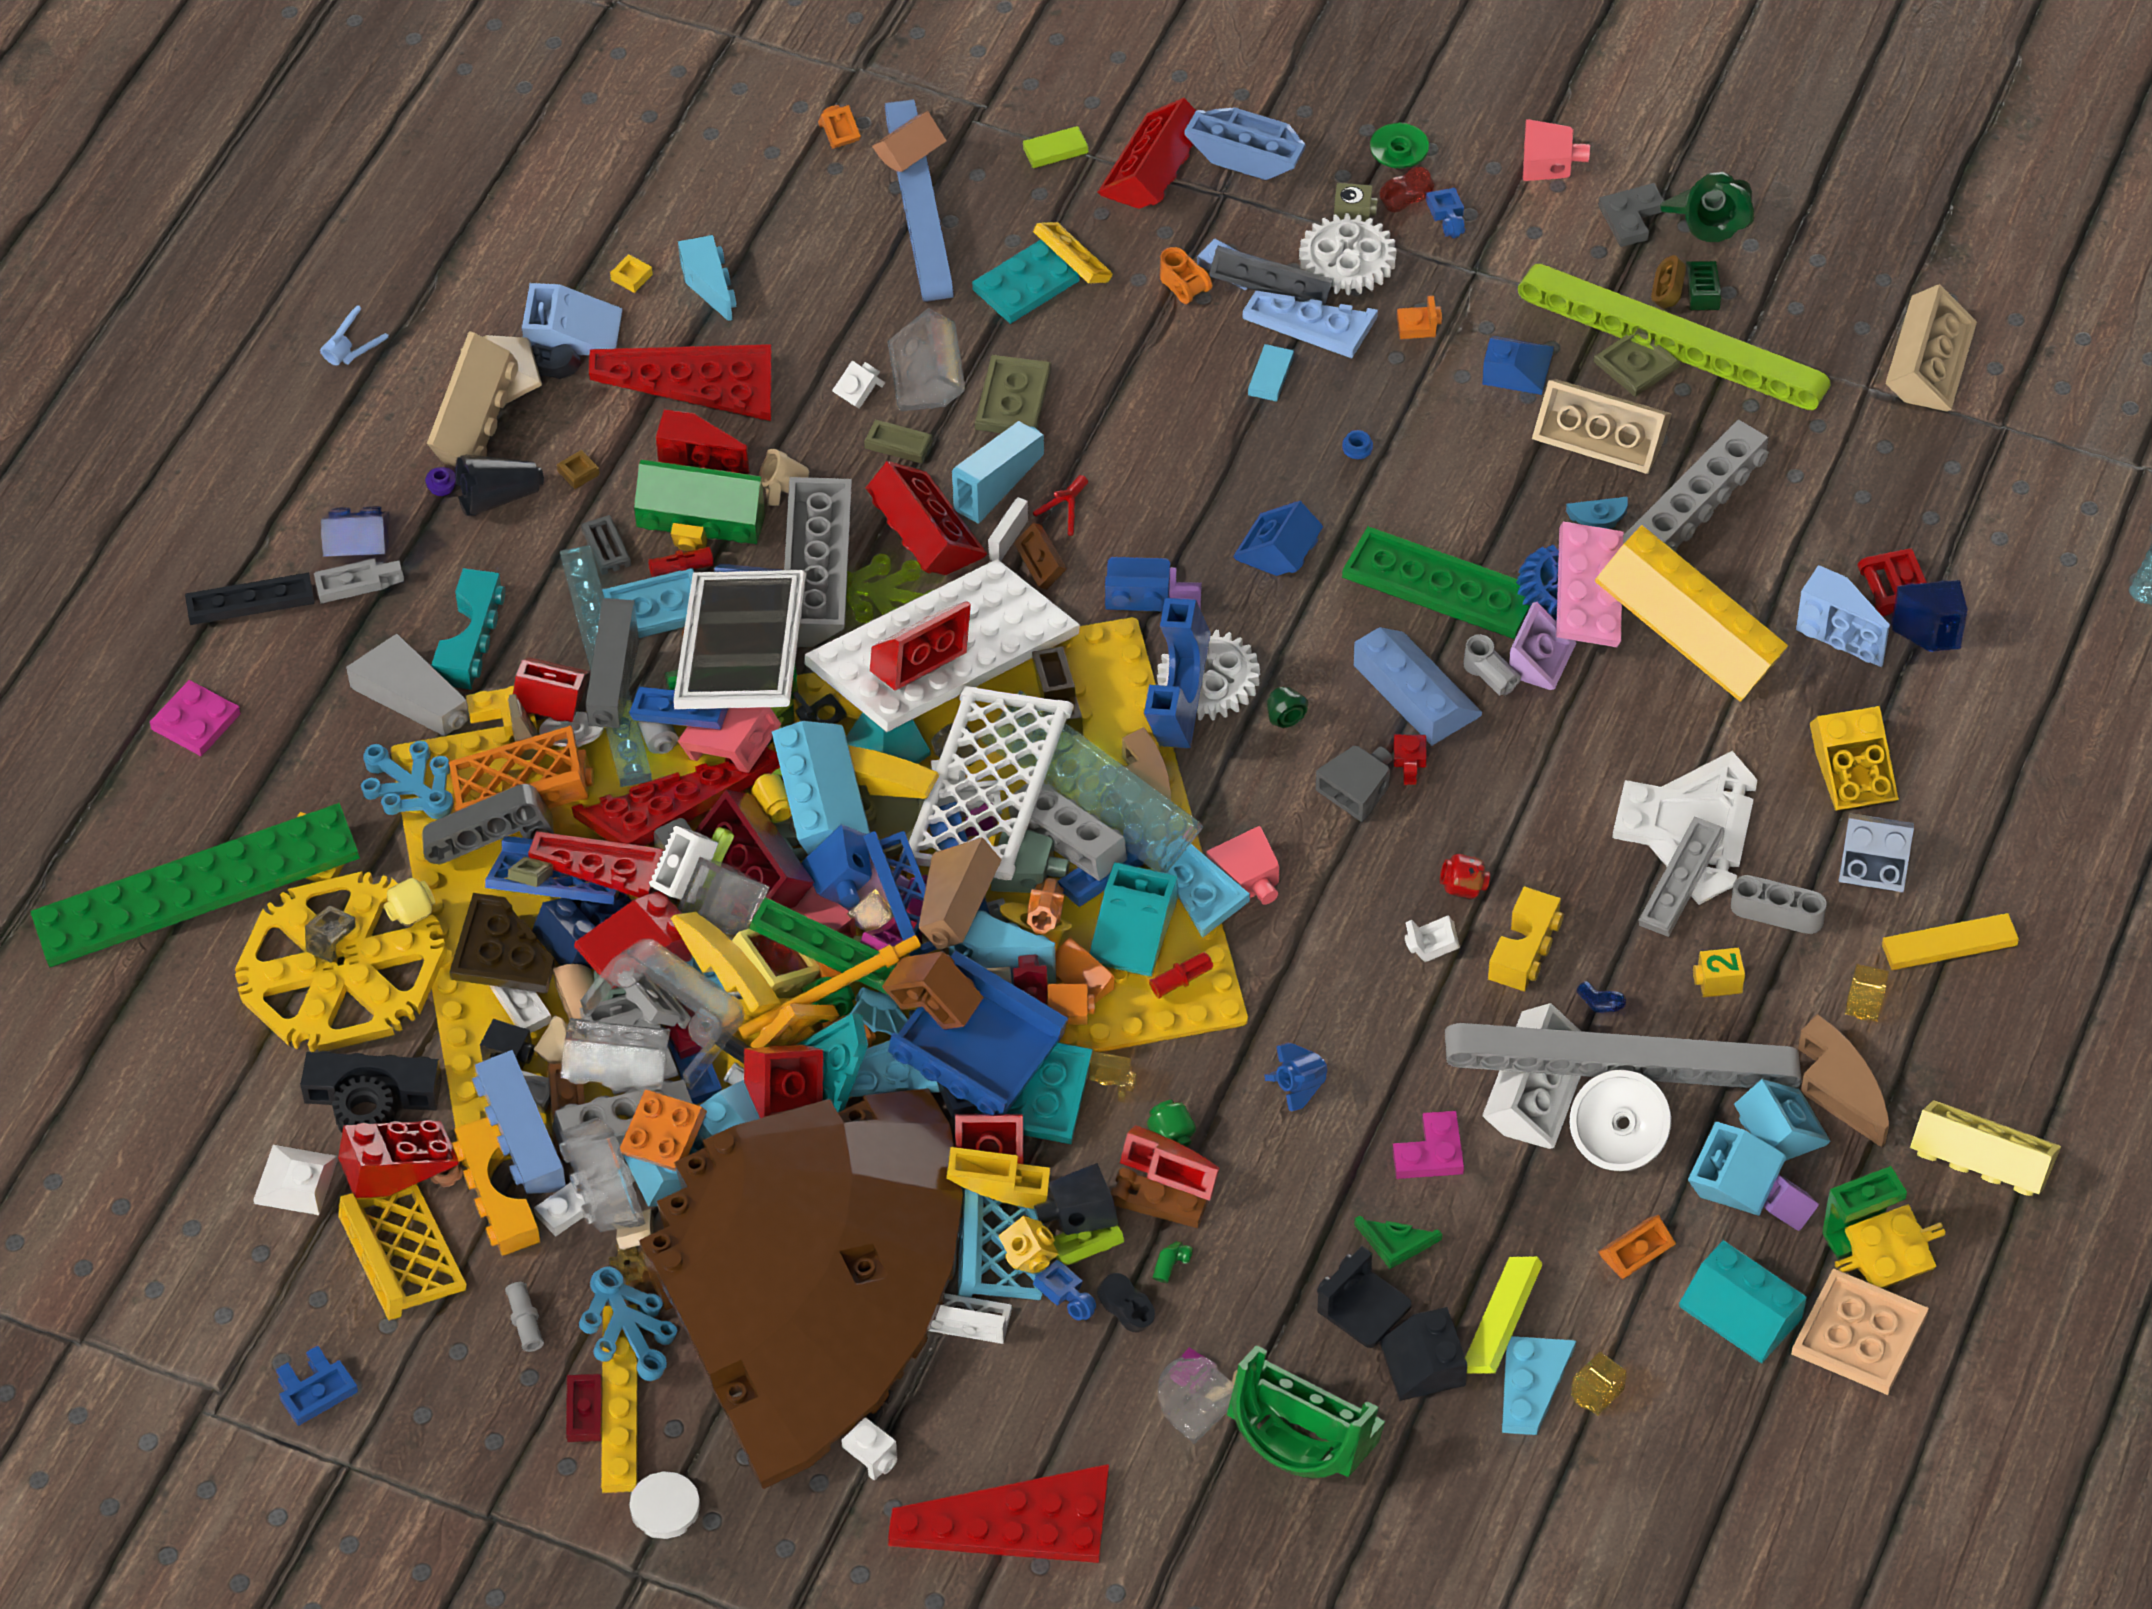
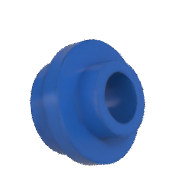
[1342,430,1373,459]

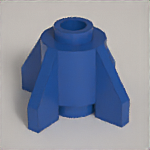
[1264,1043,1327,1111]

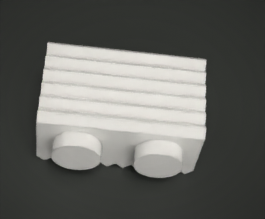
[649,826,718,903]

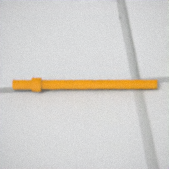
[737,935,921,1039]

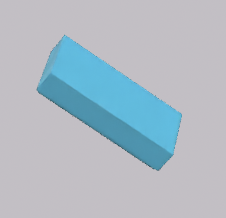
[1248,344,1294,401]

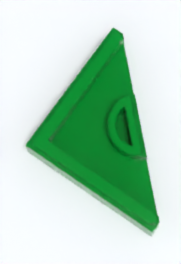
[1354,1216,1442,1269]

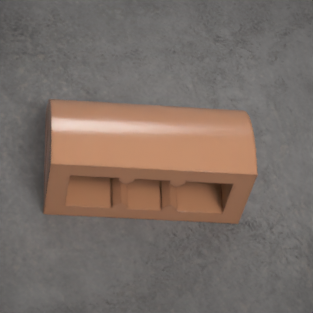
[872,111,946,172]

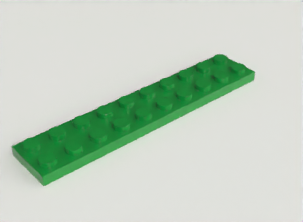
[30,803,360,968]

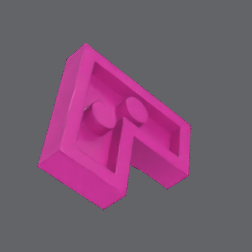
[1392,1111,1464,1179]

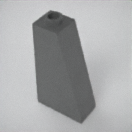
[586,598,639,728]

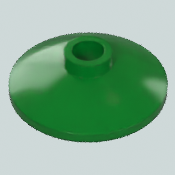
[1370,123,1429,168]

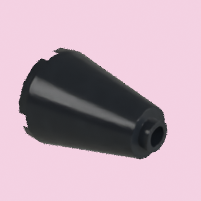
[455,454,544,516]

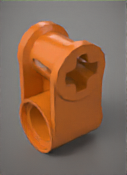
[1160,247,1212,304]

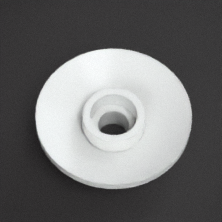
[539,712,604,748]

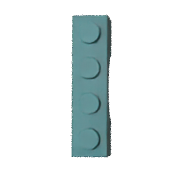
[431,568,506,690]

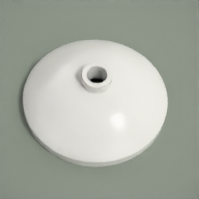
[1570,1070,1671,1171]

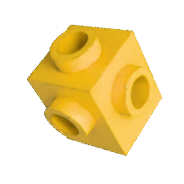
[998,1216,1059,1274]

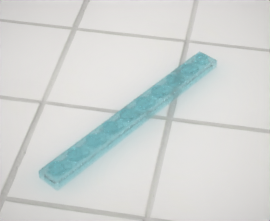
[560,545,652,787]

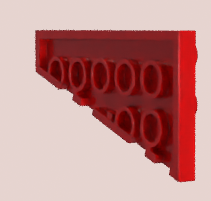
[589,344,772,421]
[571,747,779,846]
[888,1464,1109,1563]

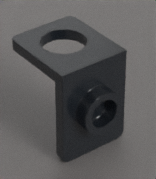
[793,691,847,724]

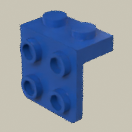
[1105,557,1170,611]

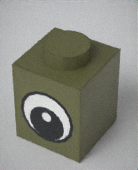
[1334,183,1378,222]

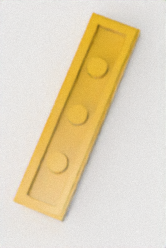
[1882,913,2019,970]

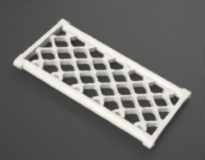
[899,686,1074,880]

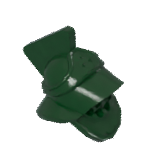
[1660,172,1754,242]

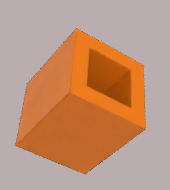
[1048,984,1095,1025]

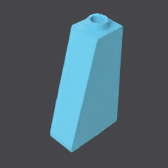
[952,421,1044,524]

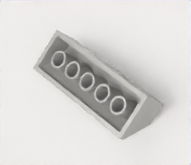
[781,477,852,647]

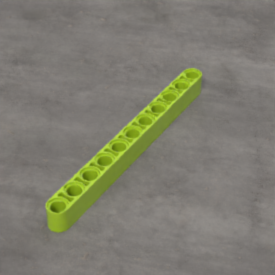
[1518,264,1831,410]

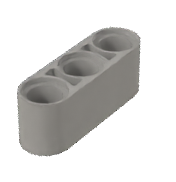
[1731,875,1827,934]

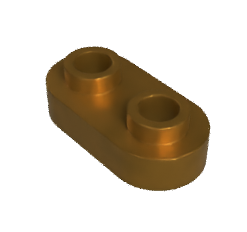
[1651,255,1686,309]

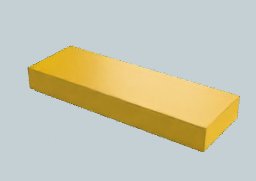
[1033,222,1113,283]

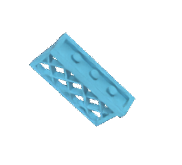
[958,1187,1042,1300]

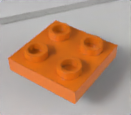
[619,1089,707,1172]

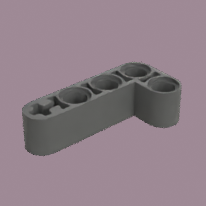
[422,784,555,864]

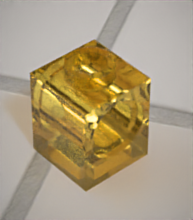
[1845,964,1889,1022]
[1571,1352,1627,1416]

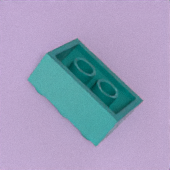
[1679,1240,1806,1364]

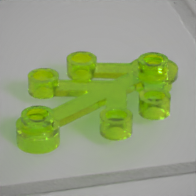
[846,554,934,623]

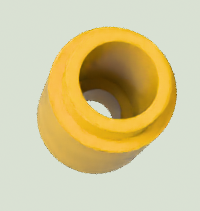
[752,774,792,823]

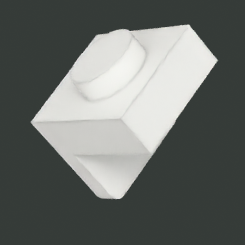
[832,361,885,409]
[1405,915,1460,962]
[841,1417,897,1480]

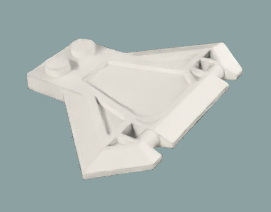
[1613,751,1758,905]

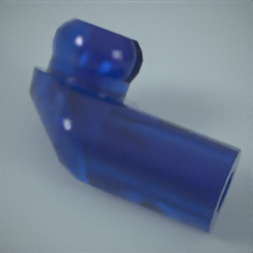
[1576,981,1626,1013]

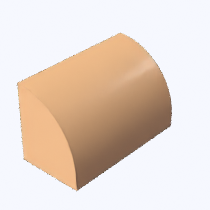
[553,964,599,1036]

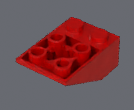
[656,409,750,475]
[513,657,591,722]
[338,1120,459,1198]

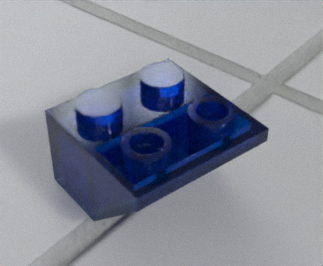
[321,506,390,556]
[1891,580,1968,652]

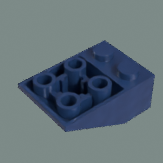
[532,890,632,969]

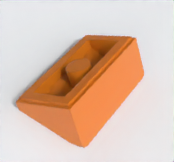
[1055,937,1114,1003]
[1598,1215,1676,1279]

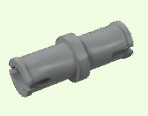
[505,1282,544,1352]

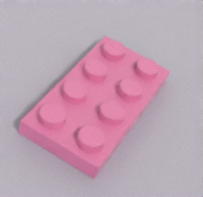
[1556,521,1623,647]

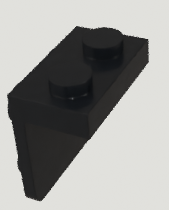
[1317,1246,1411,1348]

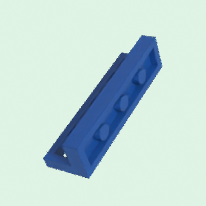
[863,831,937,956]

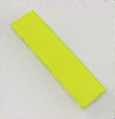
[1465,1257,1543,1374]

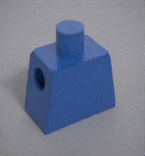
[802,824,872,908]

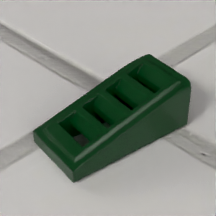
[1686,261,1721,310]

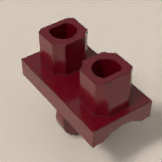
[1013,954,1048,1006]

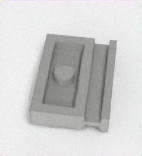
[617,971,692,1029]

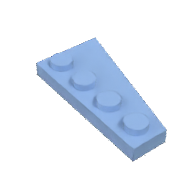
[1243,291,1378,358]

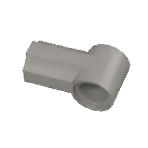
[1463,634,1521,696]

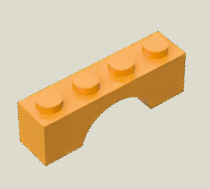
[452,1117,540,1256]

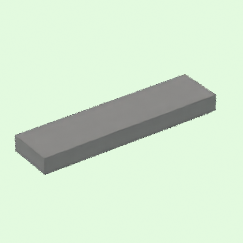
[1638,816,1724,937]

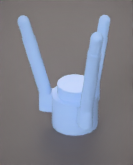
[320,306,389,366]

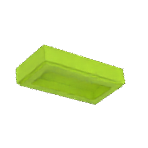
[1023,126,1088,168]

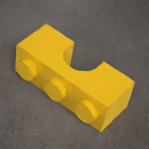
[1488,886,1564,992]

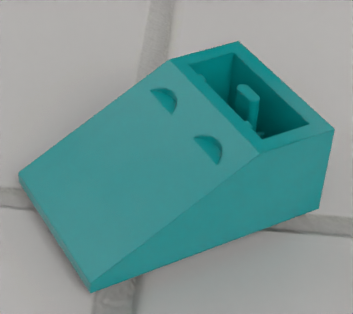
[1089,862,1178,977]

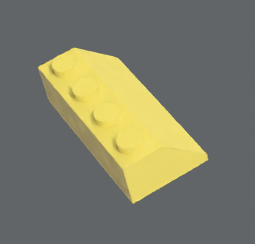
[1910,1100,2061,1196]

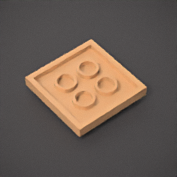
[1792,1268,1929,1395]

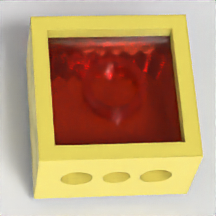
[732,929,820,999]

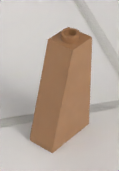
[919,837,1001,950]

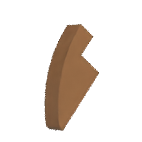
[1107,727,1171,859]
[1798,1014,1889,1147]

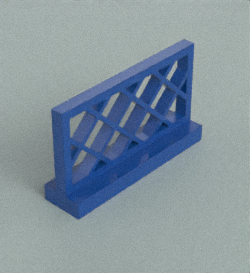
[485,836,620,905]

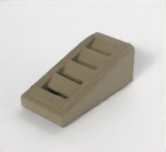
[508,694,540,760]

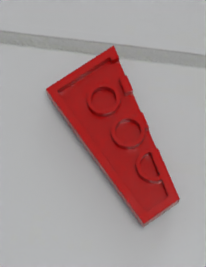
[528,831,664,898]

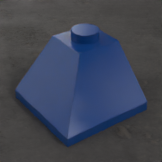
[1482,336,1554,395]

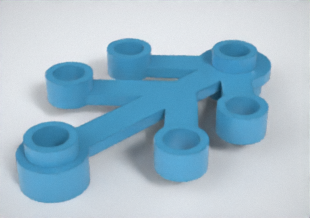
[361,741,454,819]
[579,1267,677,1381]

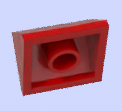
[955,1114,1024,1164]

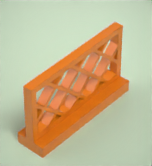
[449,726,589,812]

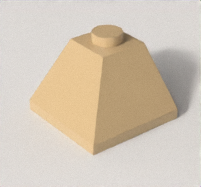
[461,335,542,404]

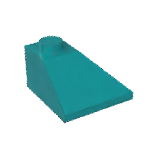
[846,712,931,764]

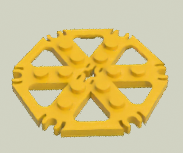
[235,871,447,1052]

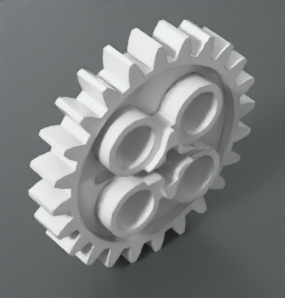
[1299,213,1396,295]
[1157,630,1260,720]

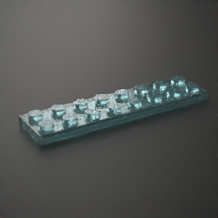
[981,690,1204,874]

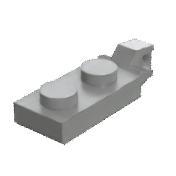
[314,558,404,603]

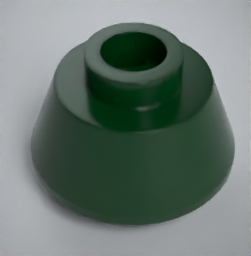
[1267,687,1309,728]

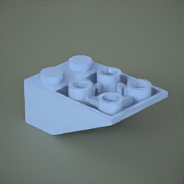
[522,283,622,355]
[1796,565,1890,667]

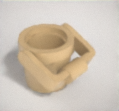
[759,449,809,506]
[534,1015,592,1069]

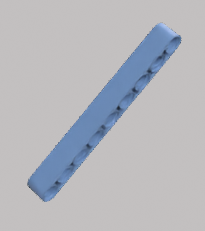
[885,99,953,302]

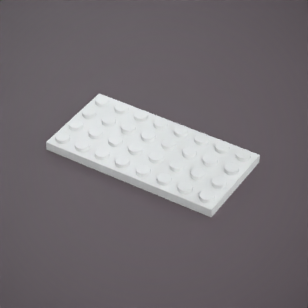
[804,559,1080,732]

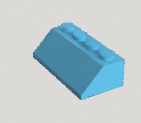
[772,721,870,855]

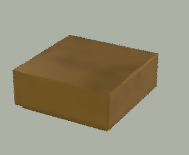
[556,450,600,489]

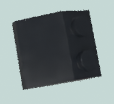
[1380,1307,1467,1401]

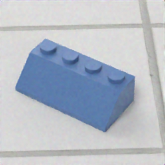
[1354,627,1482,746]
[472,1050,566,1194]

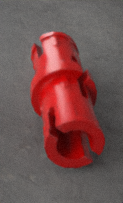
[648,547,713,577]

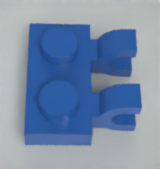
[276,1346,358,1426]

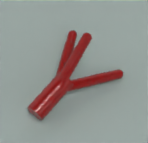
[1033,475,1088,536]

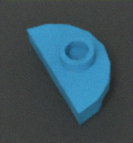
[1566,497,1628,529]

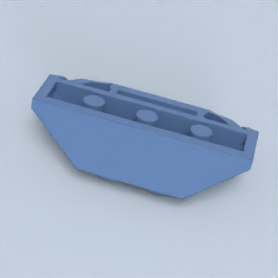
[1185,108,1305,180]

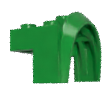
[1227,1345,1385,1478]

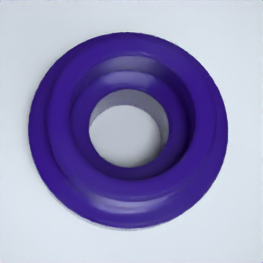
[425,467,456,496]

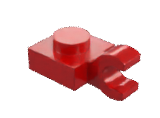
[1394,734,1426,785]

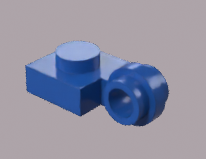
[1426,188,1465,238]
[1033,1260,1096,1321]

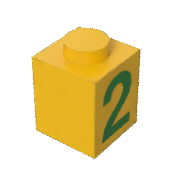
[1693,947,1745,998]

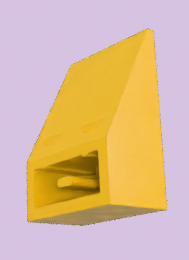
[1810,706,1899,811]

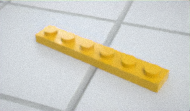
[601,1304,638,1493]

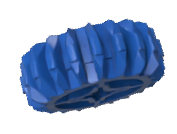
[1516,544,1559,622]

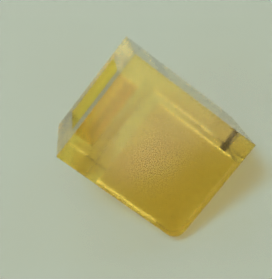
[847,889,894,932]

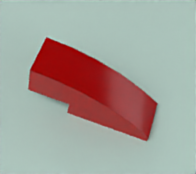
[1120,1125,1220,1201]

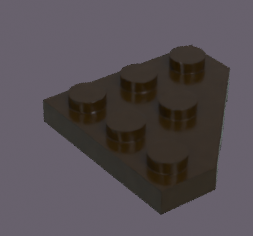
[449,893,555,993]

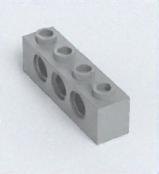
[1007,783,1127,881]
[552,1079,693,1161]

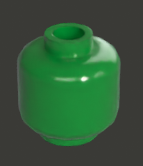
[1147,1099,1196,1147]

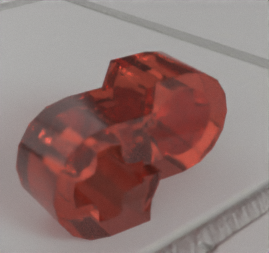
[1379,167,1434,212]

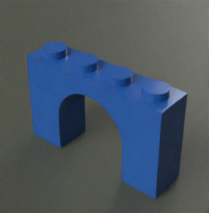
[1144,598,1211,748]

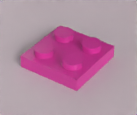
[150,680,240,757]

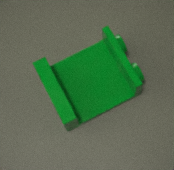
[1822,1166,1907,1260]

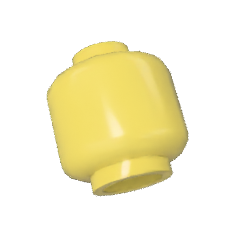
[384,878,435,926]

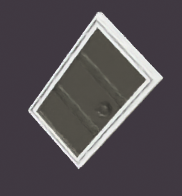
[673,570,806,709]

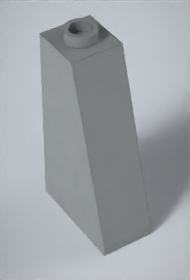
[346,634,470,736]

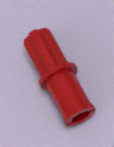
[1149,952,1214,999]

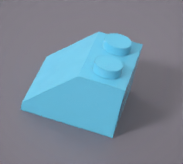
[1734,1079,1831,1161]

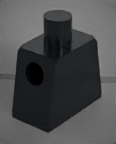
[1034,1163,1119,1235]

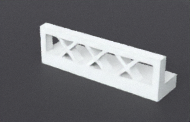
[929,1293,1012,1344]

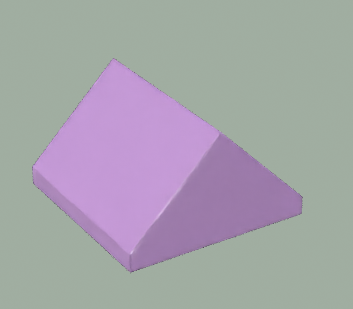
[1509,602,1576,690]

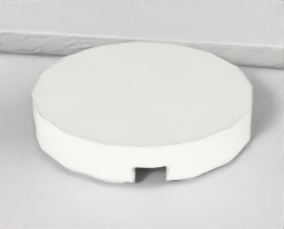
[629,1471,700,1539]

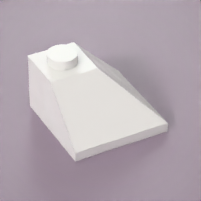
[253,1145,338,1215]

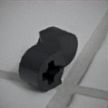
[532,344,581,379]
[1097,1273,1155,1333]

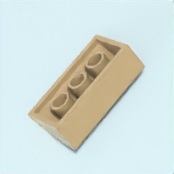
[1886,284,1977,412]
[427,331,518,467]
[1532,379,1672,474]

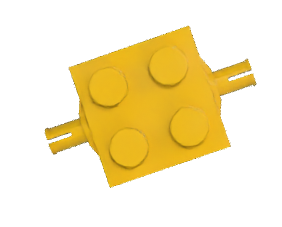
[1835,1204,1945,1289]

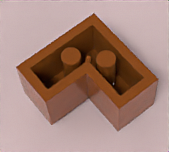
[882,951,984,1029]

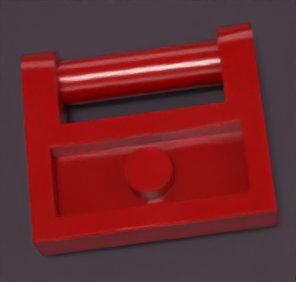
[1857,548,1932,616]

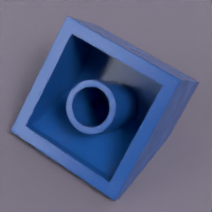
[1233,501,1324,576]

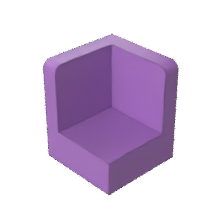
[1169,568,1201,610]
[1764,1174,1819,1231]

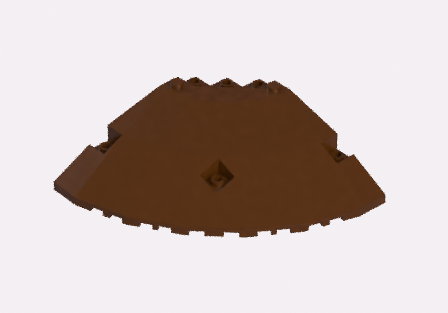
[639,1088,964,1489]

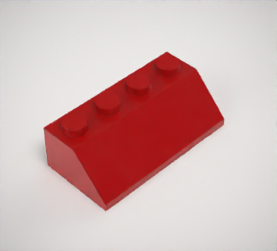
[1098,97,1196,209]
[865,461,987,576]

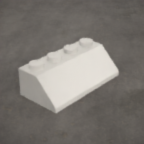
[1482,1003,1581,1149]

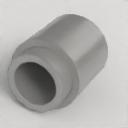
[638,721,678,754]

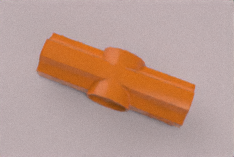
[1027,878,1064,935]

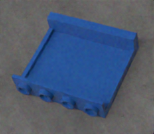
[888,950,1068,1115]

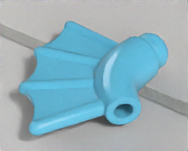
[850,987,908,1035]

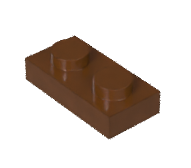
[1014,522,1067,590]

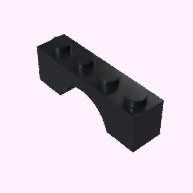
[300,1051,442,1111]

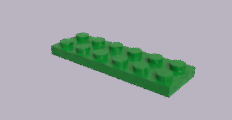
[1342,526,1530,639]

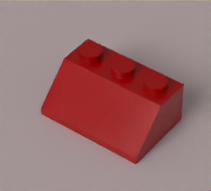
[870,601,971,691]

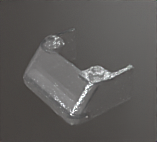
[580,939,744,1090]

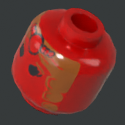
[1440,854,1490,899]

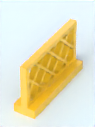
[339,1184,466,1321]

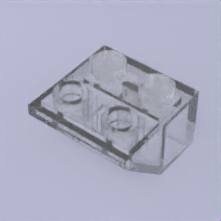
[678,856,769,941]

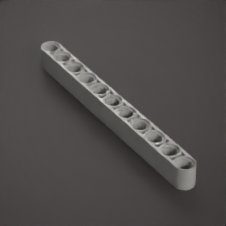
[1445,1023,1802,1088]

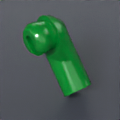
[1152,1241,1193,1283]

